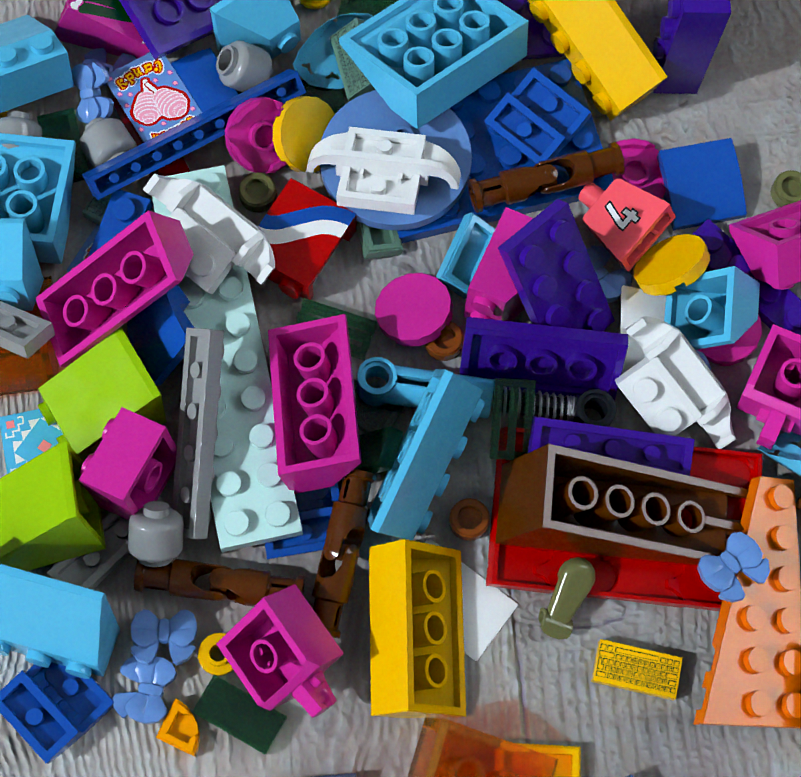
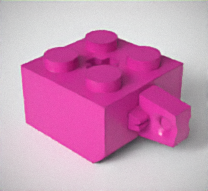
[736,324,801,450]
[216,584,344,718]

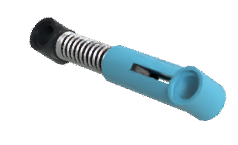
[356,357,617,427]

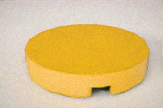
[273,96,335,172]
[634,234,710,296]

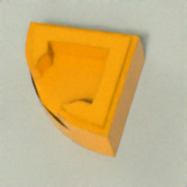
[156,698,200,757]

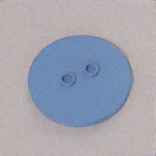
[320,90,472,231]

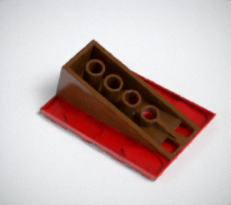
[486,426,762,611]

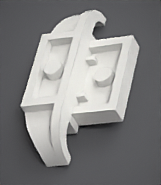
[306,127,461,215]
[143,173,276,294]
[615,316,736,449]

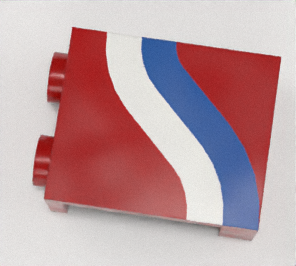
[247,178,357,302]

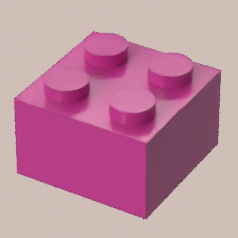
[79,407,177,520]

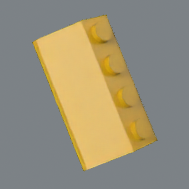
[528,0,668,121]
[369,539,466,718]

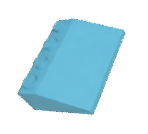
[339,0,528,130]
[0,14,74,113]
[0,133,76,264]
[367,369,485,540]
[0,564,121,679]

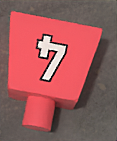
[578,178,676,272]

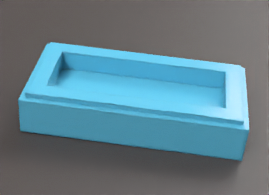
[436,212,495,299]

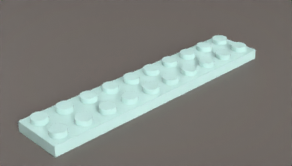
[149,165,303,552]

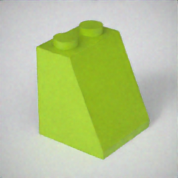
[37,328,167,461]
[0,441,106,571]

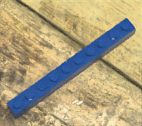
[82,69,306,200]

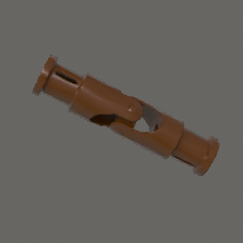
[468,142,625,213]
[312,469,377,639]
[134,559,305,607]

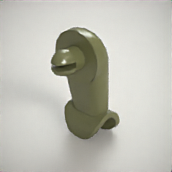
[538,557,596,639]

